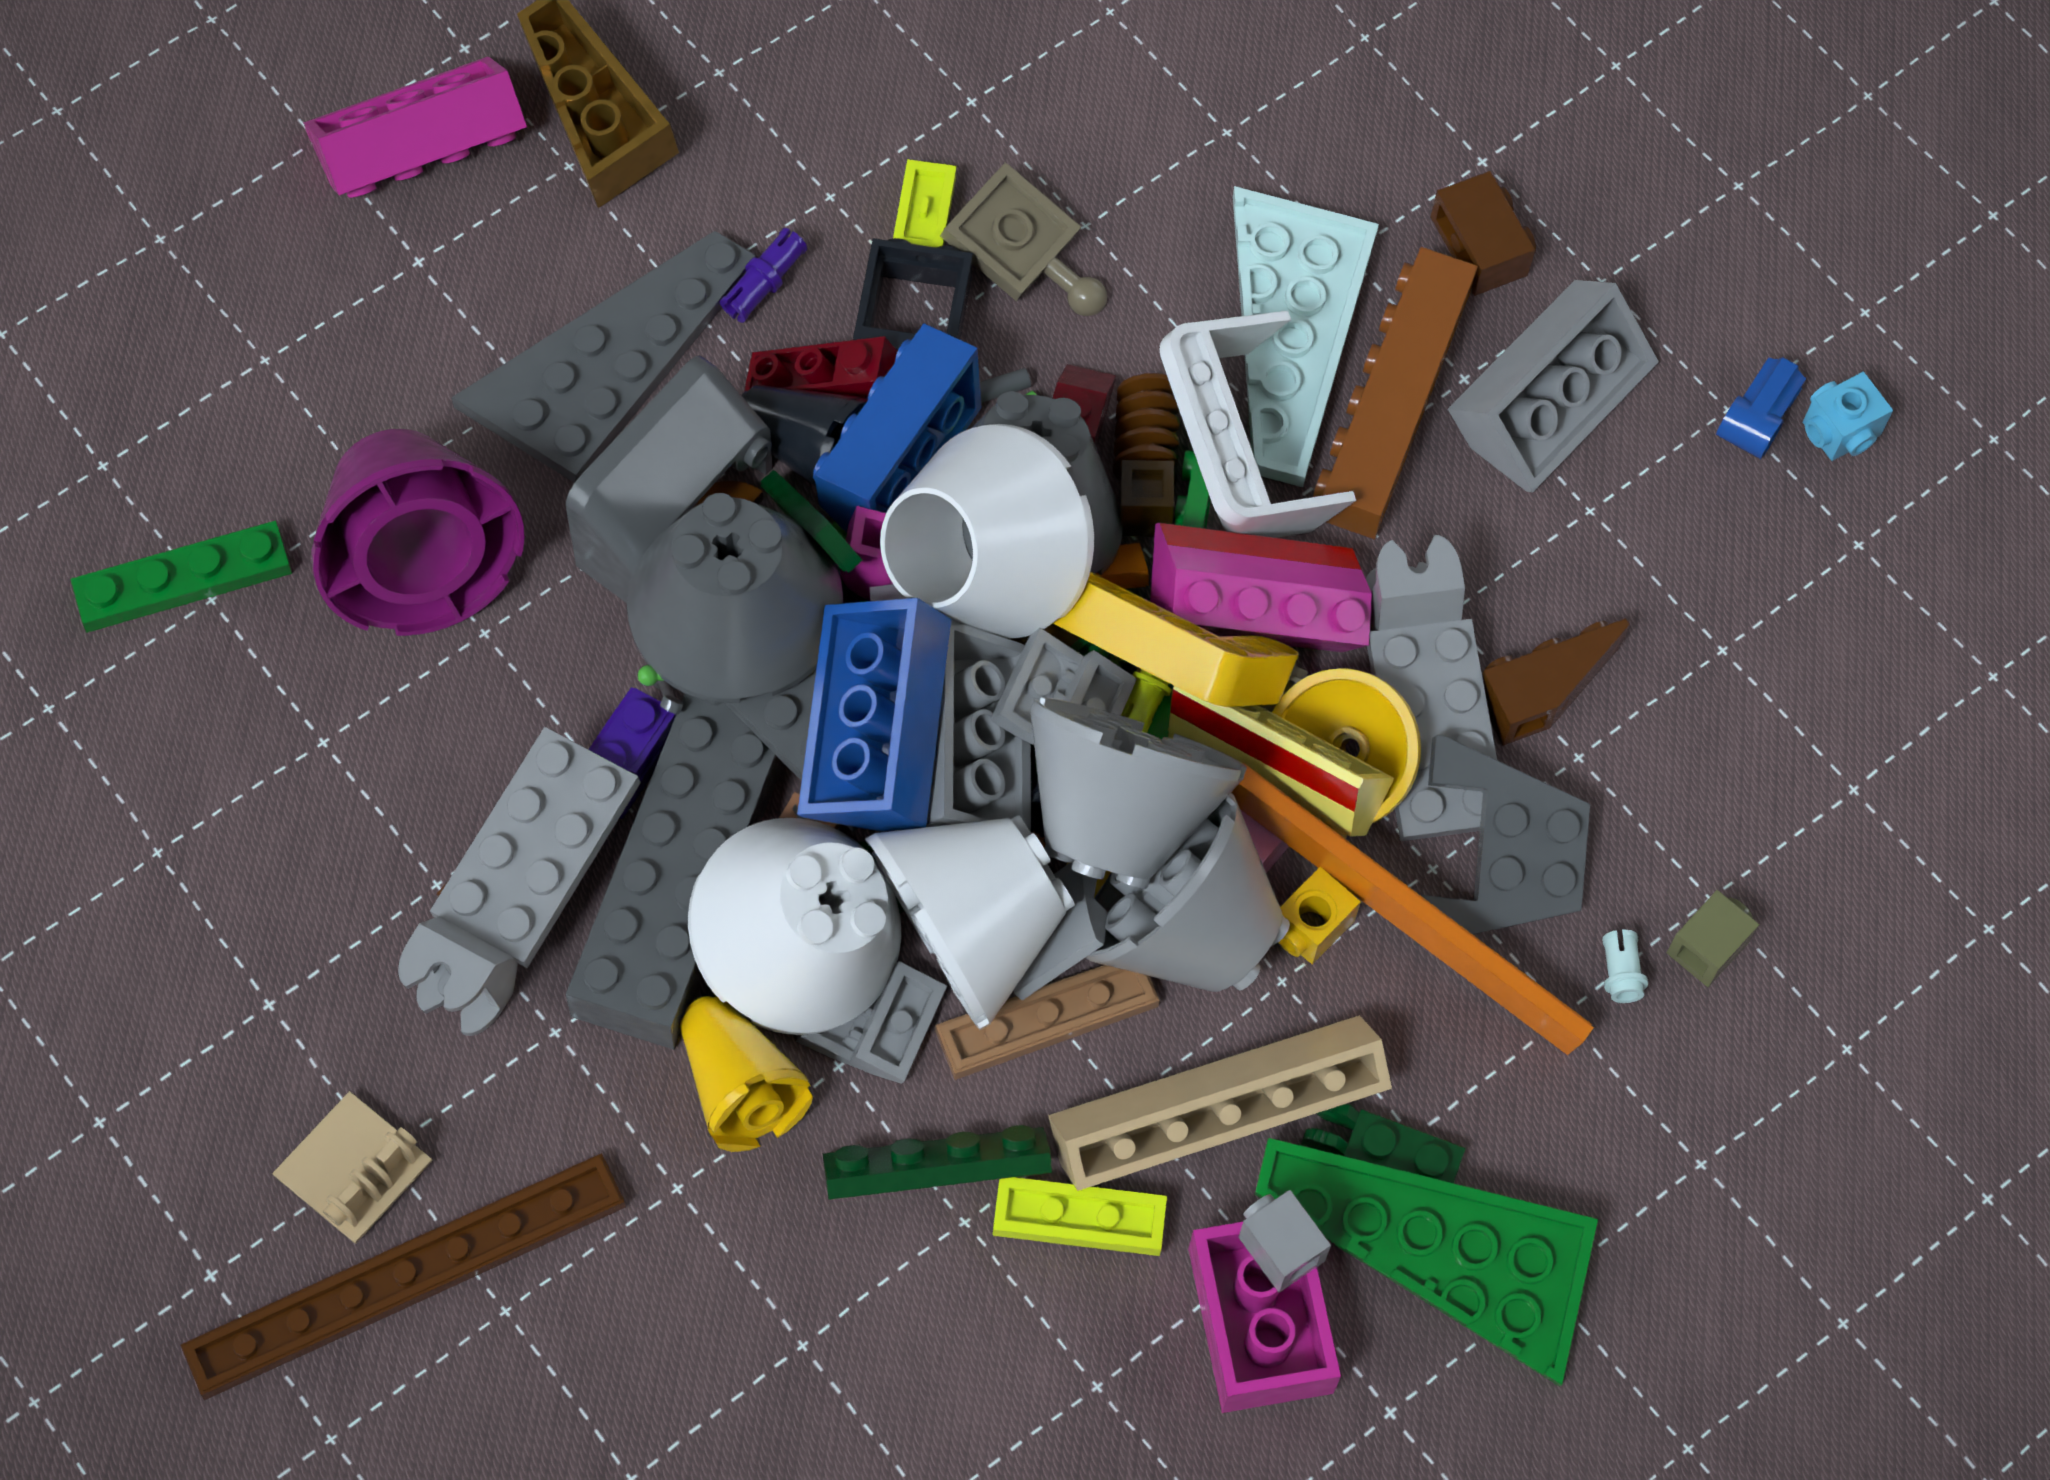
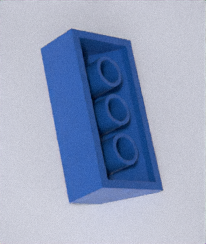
[813,323,982,533]
[797,598,951,831]

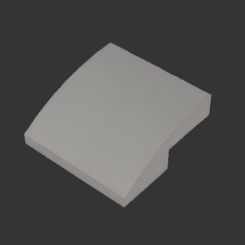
[990,628,1137,745]
[1013,863,1108,1000]
[796,961,947,1084]

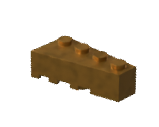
[517,0,679,208]

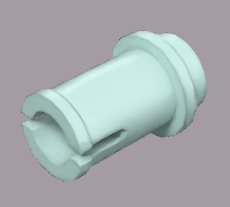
[1602,930,1648,1003]

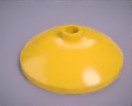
[1272,668,1421,823]

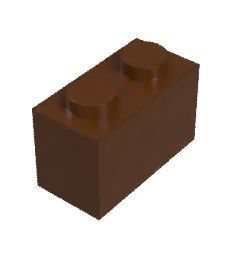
[1430,171,1536,296]

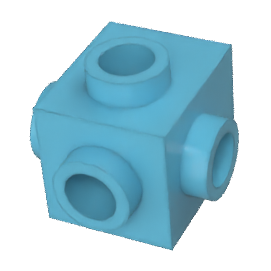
[1802,371,1893,461]

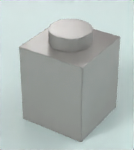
[1238,1190,1331,1292]

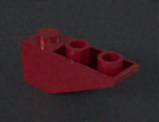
[744,336,898,400]

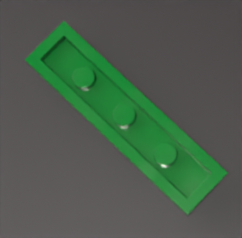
[70,520,292,633]

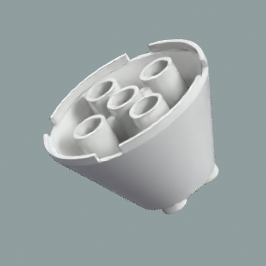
[865,815,1075,1030]
[688,818,901,1035]

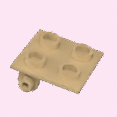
[272,1091,433,1244]

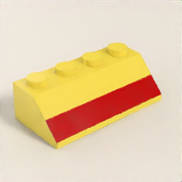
[1168,686,1394,839]

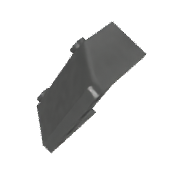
[566,355,773,603]

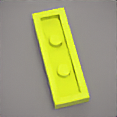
[993,1177,1167,1256]

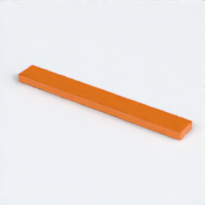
[1232,763,1594,1055]

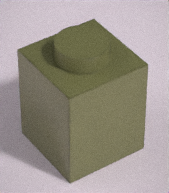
[1666,890,1760,988]

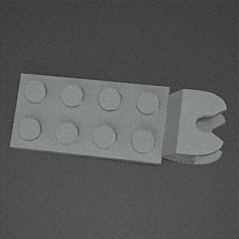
[1366,535,1497,841]
[398,727,641,1036]

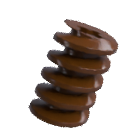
[1113,373,1180,484]

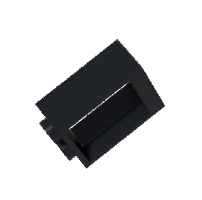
[853,238,973,350]

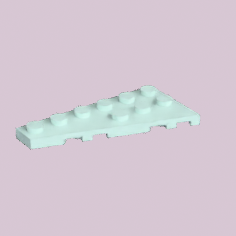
[1233,186,1379,487]

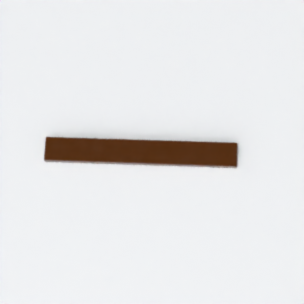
[180,1153,626,1400]

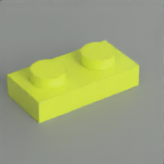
[893,159,957,248]

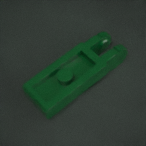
[1302,1104,1466,1183]

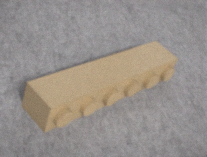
[1048,1015,1392,1191]

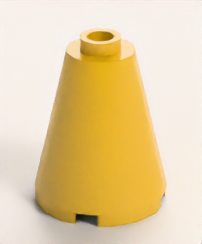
[680,996,813,1152]

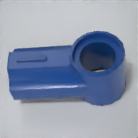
[1716,357,1806,460]

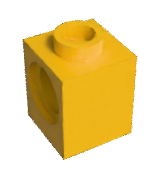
[1278,867,1361,965]

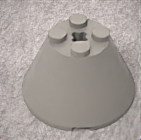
[1030,697,1247,889]
[1086,792,1290,992]

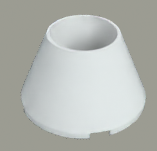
[880,424,1094,638]

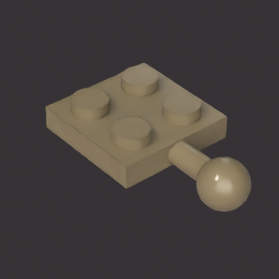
[940,162,1107,316]

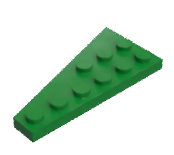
[1255,1138,1598,1387]

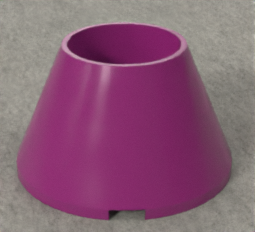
[311,429,525,636]

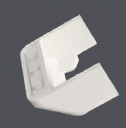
[1160,311,1356,538]

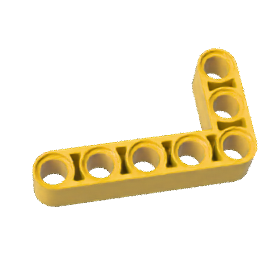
[1053,572,1299,707]

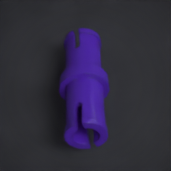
[720,228,808,323]

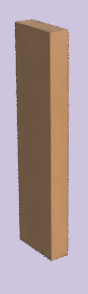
[935,965,1160,1080]

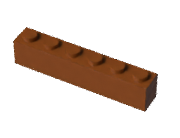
[1313,247,1478,540]

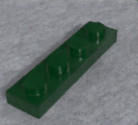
[822,1125,1052,1200]

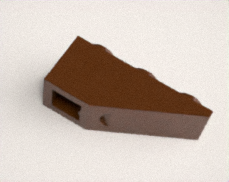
[1482,618,1630,746]

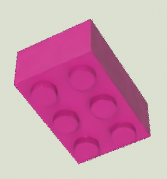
[1188,1222,1341,1413]

